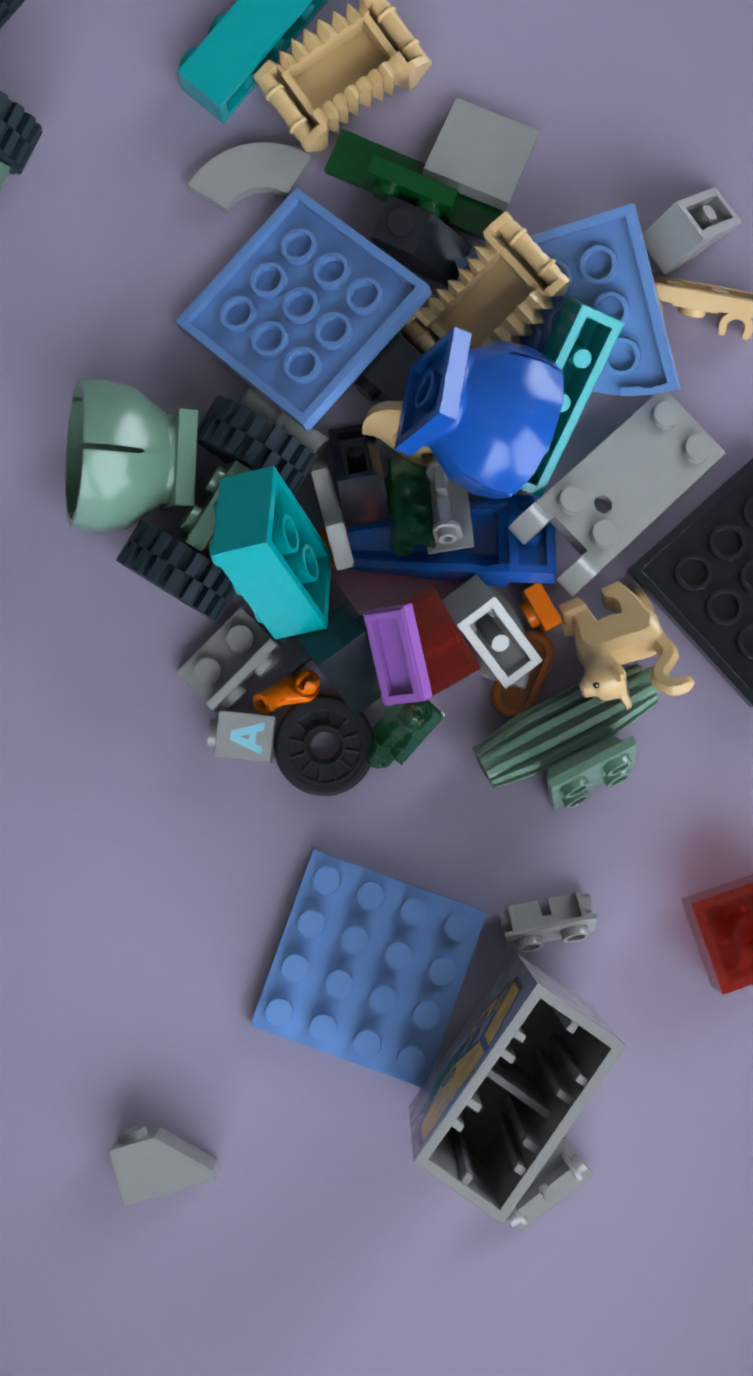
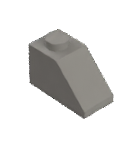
[642,187,742,274]
[439,574,543,689]
[109,1124,220,1206]

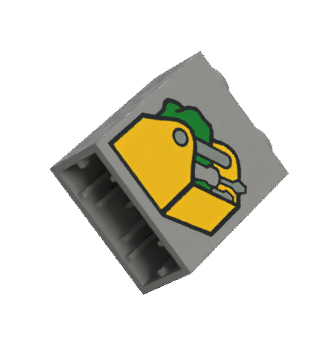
[409,953,626,1225]

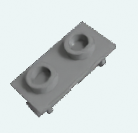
[420,456,474,554]
[499,891,598,953]
[507,1137,594,1232]

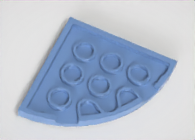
[455,203,681,396]

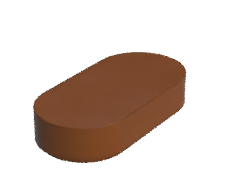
[490,630,555,719]

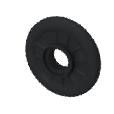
[274,695,375,796]

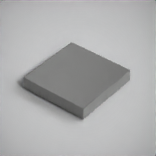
[422,97,540,211]

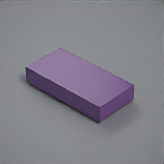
[363,603,433,706]

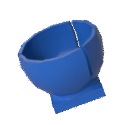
[394,327,564,499]

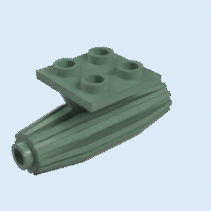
[472,663,660,809]

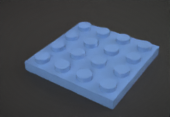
[175,187,432,432]
[250,849,487,1088]

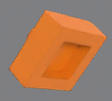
[518,583,563,634]

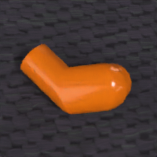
[253,669,320,715]

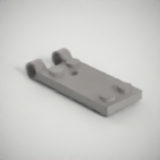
[508,392,726,597]

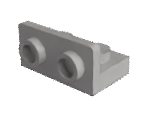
[176,607,281,712]

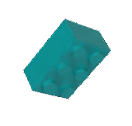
[209,465,332,640]

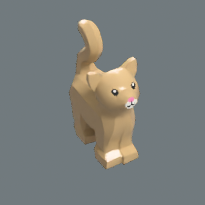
[559,581,694,710]

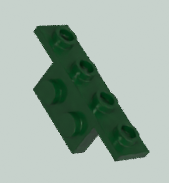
[324,129,504,241]

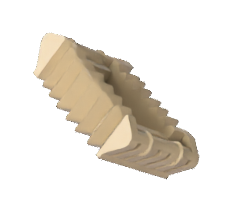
[253,0,432,153]
[401,211,571,354]

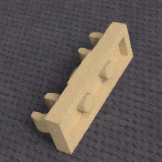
[653,274,753,340]

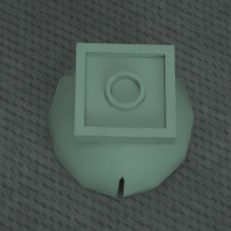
[65,378,198,532]

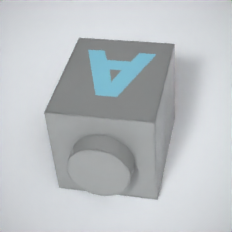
[207,710,278,763]

